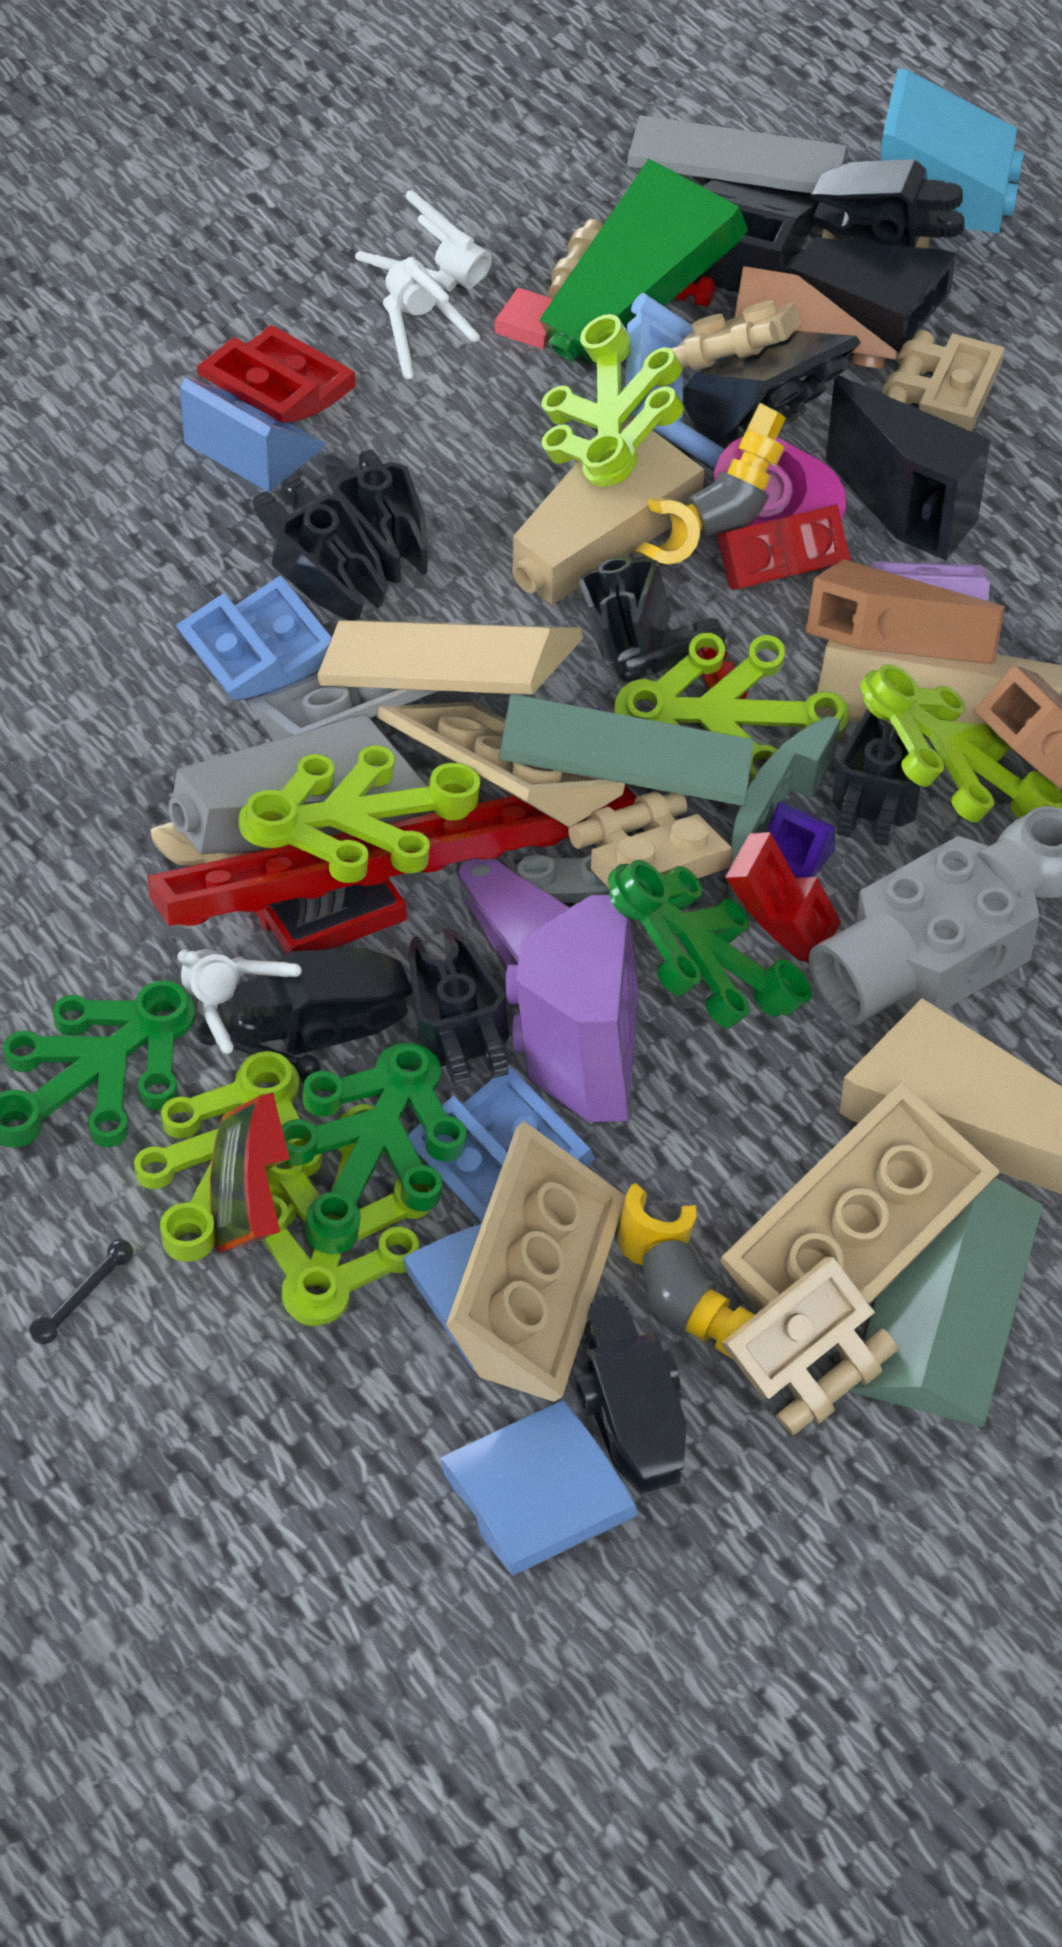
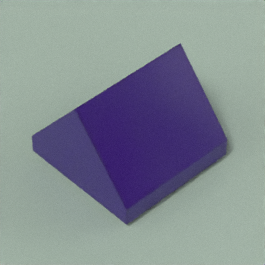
[766,801,835,878]

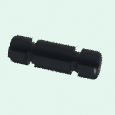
[613,618,726,682]

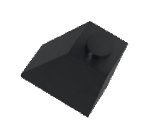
[784,237,956,353]

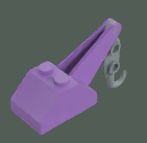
[459,854,639,1122]

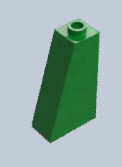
[539,158,748,364]

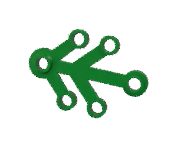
[608,860,812,1029]
[0,981,195,1148]
[282,1043,467,1254]

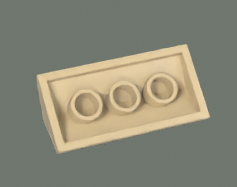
[317,620,583,695]
[815,640,1062,750]
[377,701,625,828]
[720,1081,1000,1311]
[446,1121,626,1402]

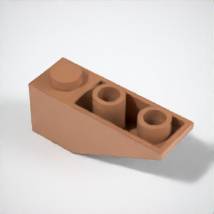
[734,266,899,370]
[806,559,1005,664]
[974,665,1062,790]

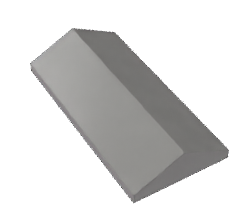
[627,115,849,193]
[249,618,467,741]

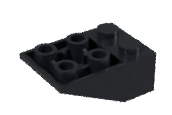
[694,179,820,292]
[683,331,861,446]
[825,375,991,561]

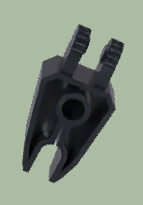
[812,159,965,247]
[325,449,428,583]
[252,475,387,621]
[578,556,671,661]
[832,709,925,846]
[408,929,509,1089]
[229,948,412,1056]
[574,1294,686,1494]

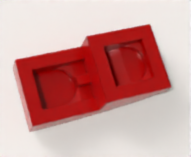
[716,504,851,590]
[725,832,841,963]

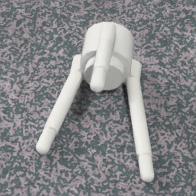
[355,190,492,292]
[383,257,480,379]
[178,949,302,1054]

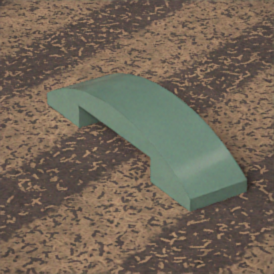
[727,716,840,917]

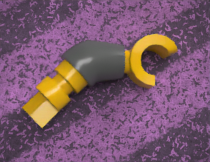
[635,403,786,565]
[616,1183,755,1360]

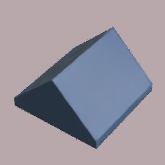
[180,378,326,493]

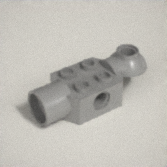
[809,806,1062,1025]

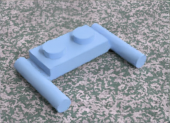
[626,293,727,469]

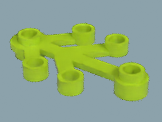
[541,314,684,487]
[615,633,849,781]
[860,664,1062,823]
[239,745,480,883]
[134,1051,322,1262]
[260,1104,431,1326]

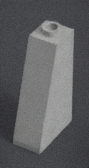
[168,714,427,855]

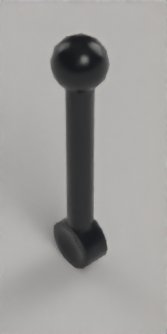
[197,1021,321,1080]
[29,1239,134,1345]

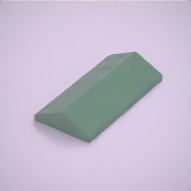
[499,694,754,806]
[850,1178,1043,1427]

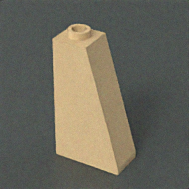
[512,415,705,605]
[839,998,1062,1194]

